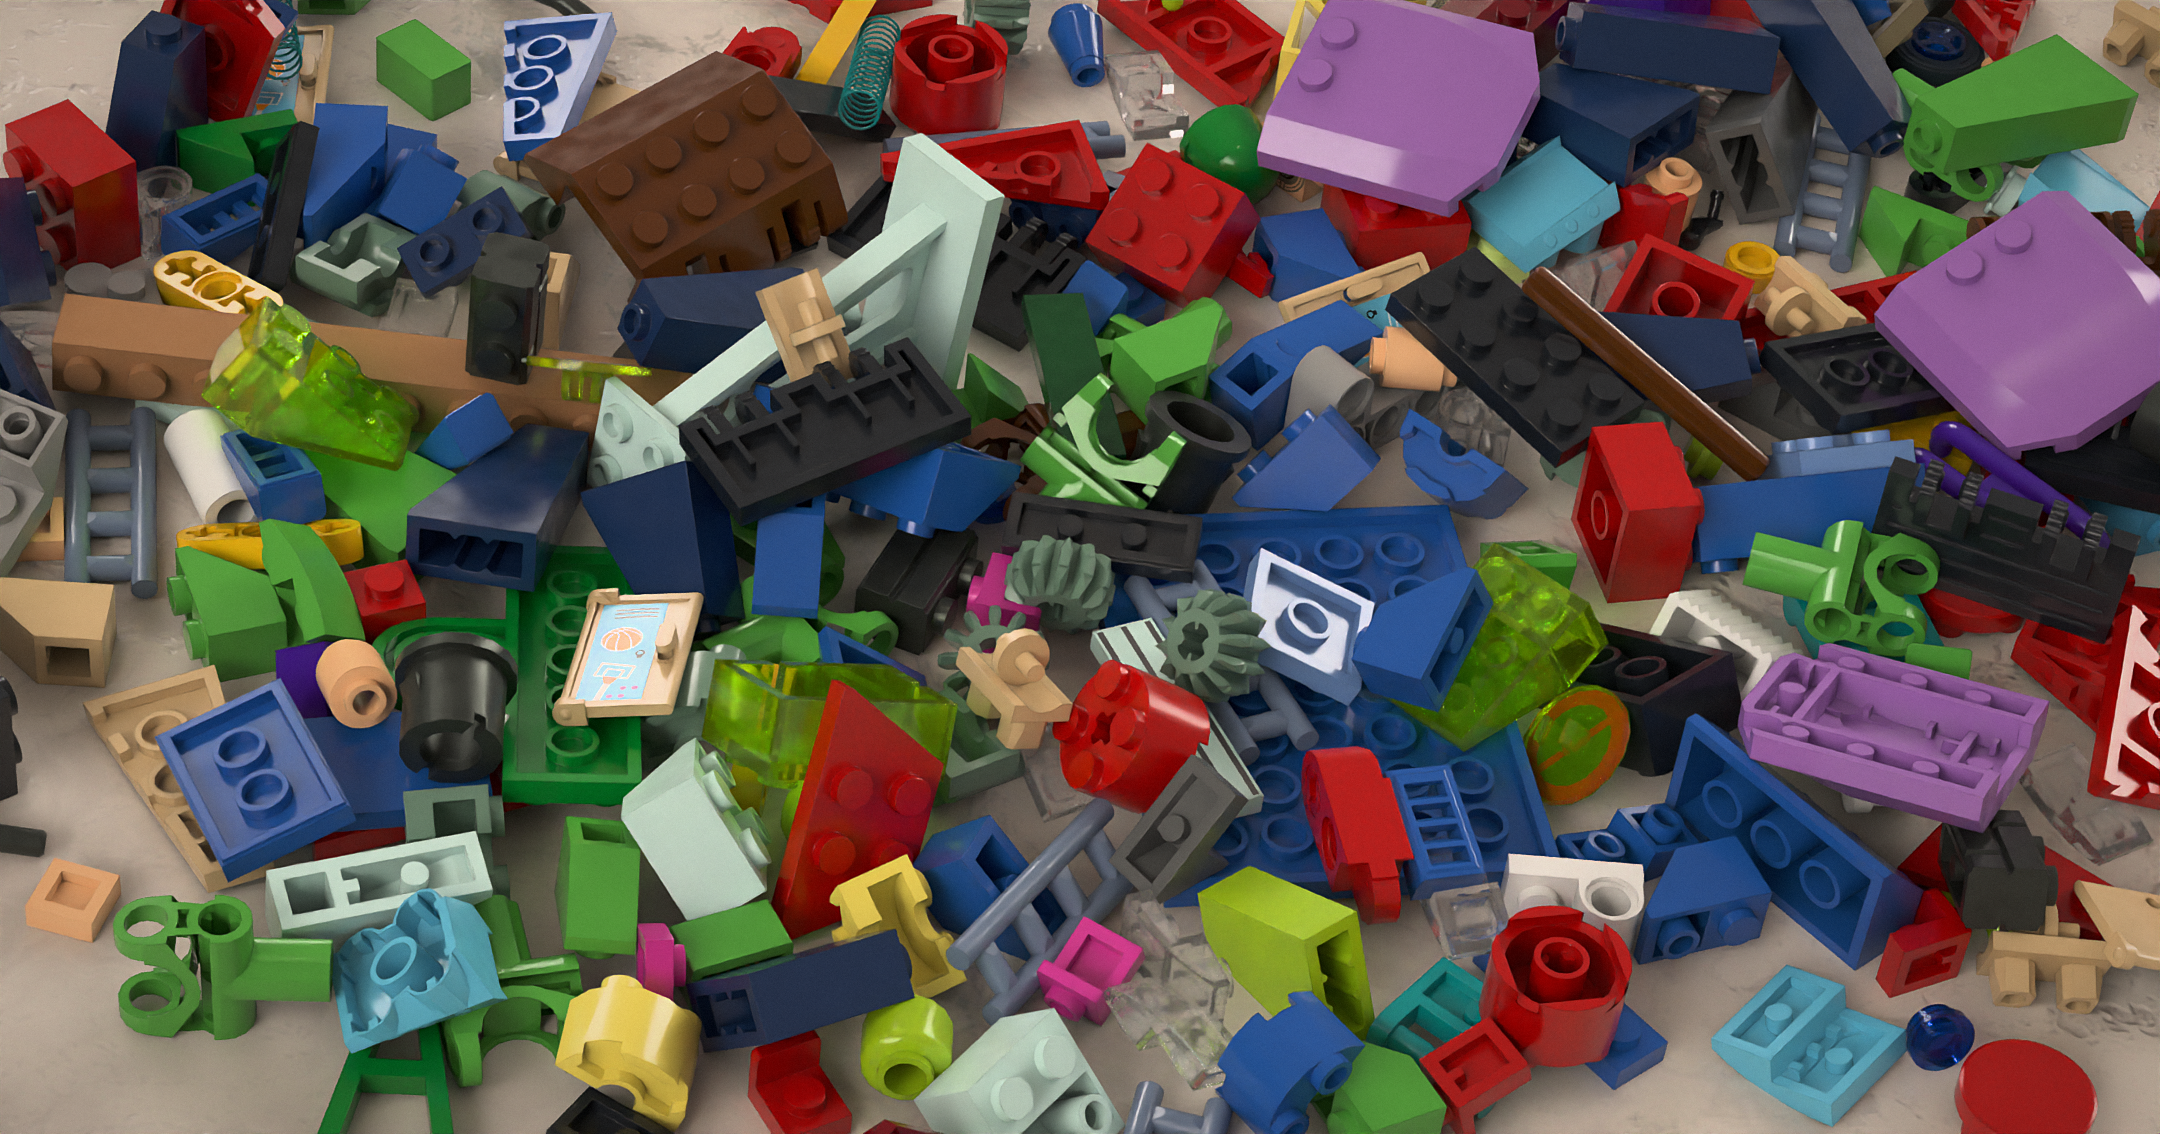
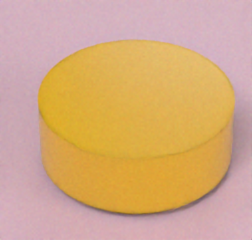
[1722,241,1780,294]

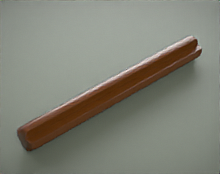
[1522,266,1771,482]

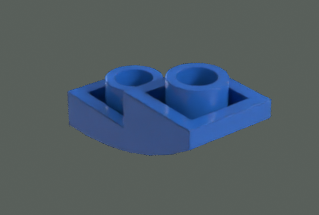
[1555,803,1700,883]

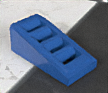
[160,173,268,265]
[414,393,514,470]
[220,419,327,524]
[1383,764,1486,901]

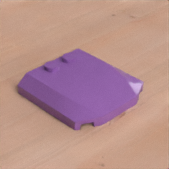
[1257,0,1540,217]
[1874,191,2160,460]
[1737,643,2050,833]

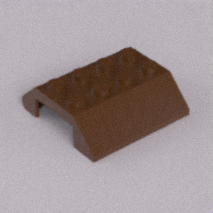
[523,51,848,304]

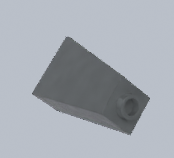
[1705,57,1818,225]

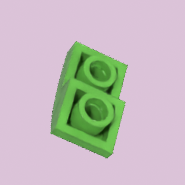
[259,518,366,643]

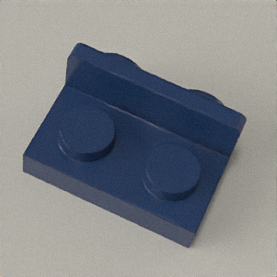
[397,186,534,298]

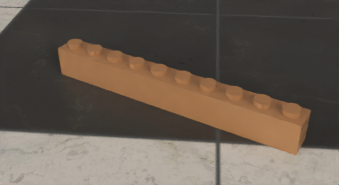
[52,293,693,452]

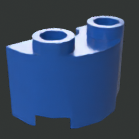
[1400,408,1529,520]
[1215,991,1366,1134]

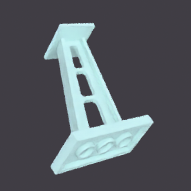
[587,133,1005,488]

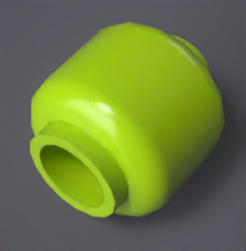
[860,994,953,1100]

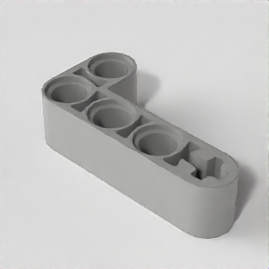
[1284,345,1475,451]

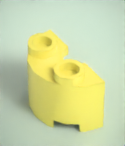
[829,854,967,998]
[555,975,702,1132]

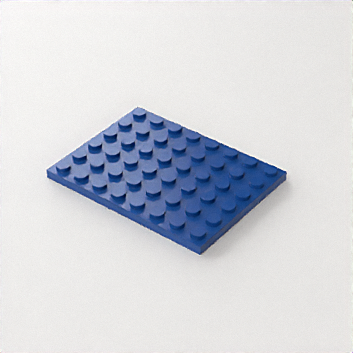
[1098,504,1560,908]

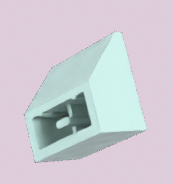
[621,738,772,921]
[914,1008,1125,1134]

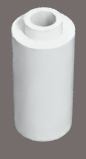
[164,409,260,524]

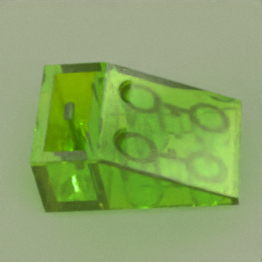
[201,296,415,471]
[1381,542,1609,752]

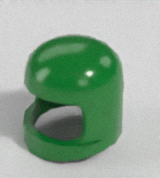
[1179,104,1281,205]

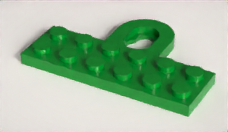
[372,545,642,807]

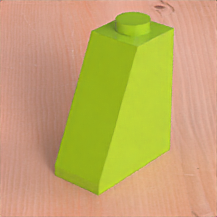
[1197,865,1375,1041]

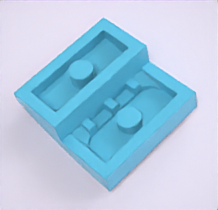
[1711,965,1907,1127]

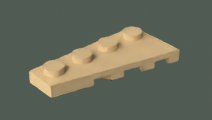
[82,665,275,893]

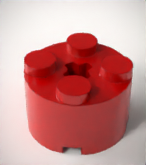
[889,14,1008,135]
[1052,659,1210,814]
[1479,905,1632,1069]

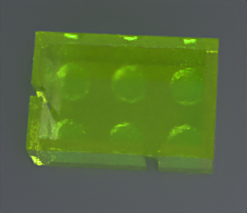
[701,659,958,789]

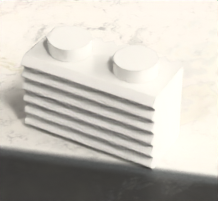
[1649,589,1803,701]

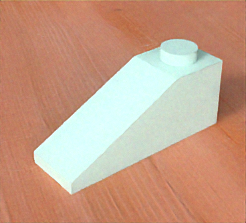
[265,831,493,954]

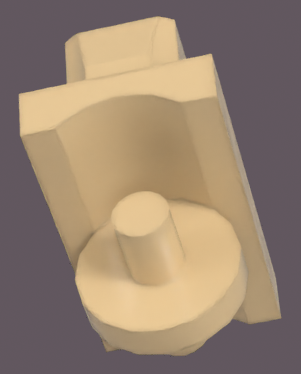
[2103,0,2160,89]
[1753,256,1866,338]
[755,268,853,382]
[955,628,1073,749]
[1976,904,2111,1014]

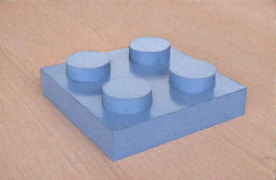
[1757,429,1916,480]
[1243,548,1374,706]

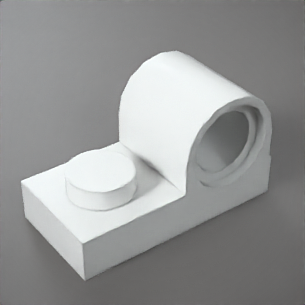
[1498,853,1645,954]

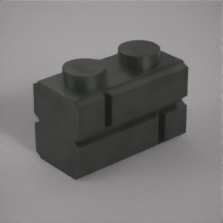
[465,232,550,386]
[854,528,983,656]
[1937,810,2058,931]

